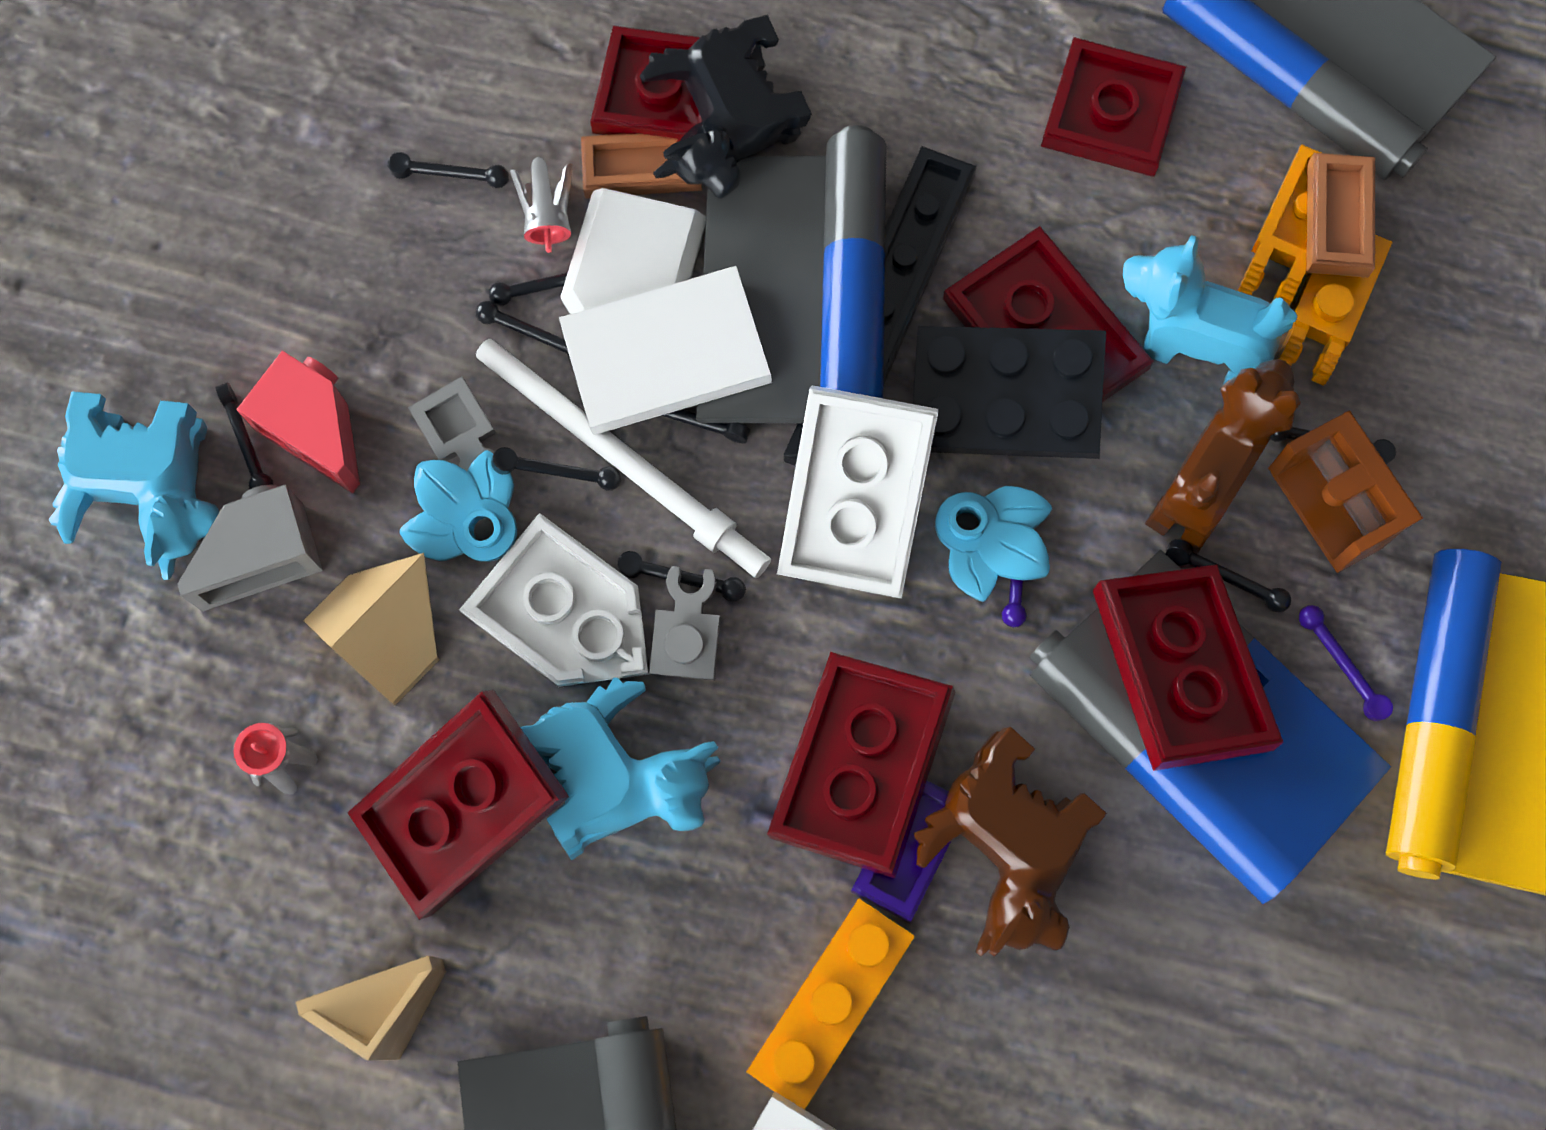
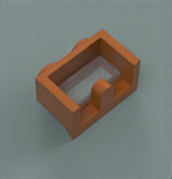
[1268,410,1423,574]

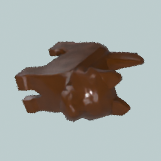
[1145,359,1301,554]
[914,727,1107,957]

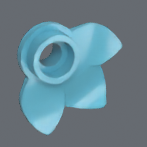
[400,450,517,562]
[935,486,1052,602]

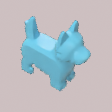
[1123,235,1298,384]
[49,391,219,580]
[520,678,721,861]

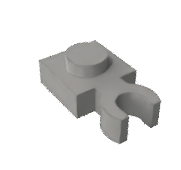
[408,376,496,471]
[649,566,721,681]

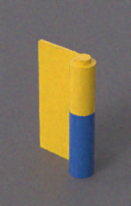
[1386,549,1546,896]

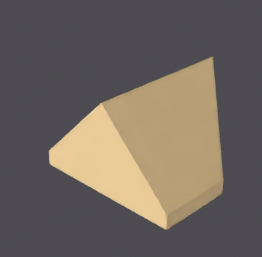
[303,553,440,706]
[296,955,446,1061]

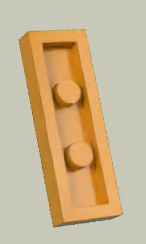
[746,898,915,1110]

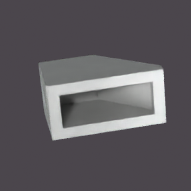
[178,484,323,612]

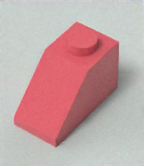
[236,351,360,494]

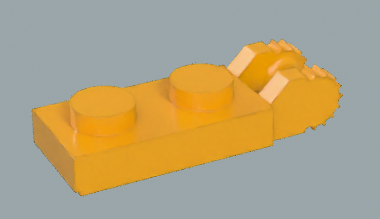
[1238,144,1322,306]
[1277,235,1393,386]

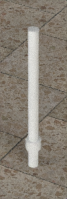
[476,339,771,578]

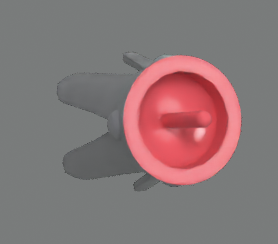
[510,157,573,253]
[234,723,318,794]

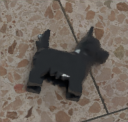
[640,15,812,199]

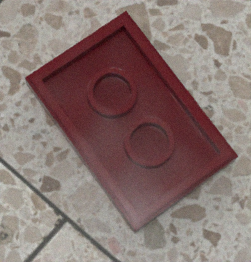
[943,226,1154,402]
[1093,565,1283,771]
[767,652,955,878]
[347,690,569,920]

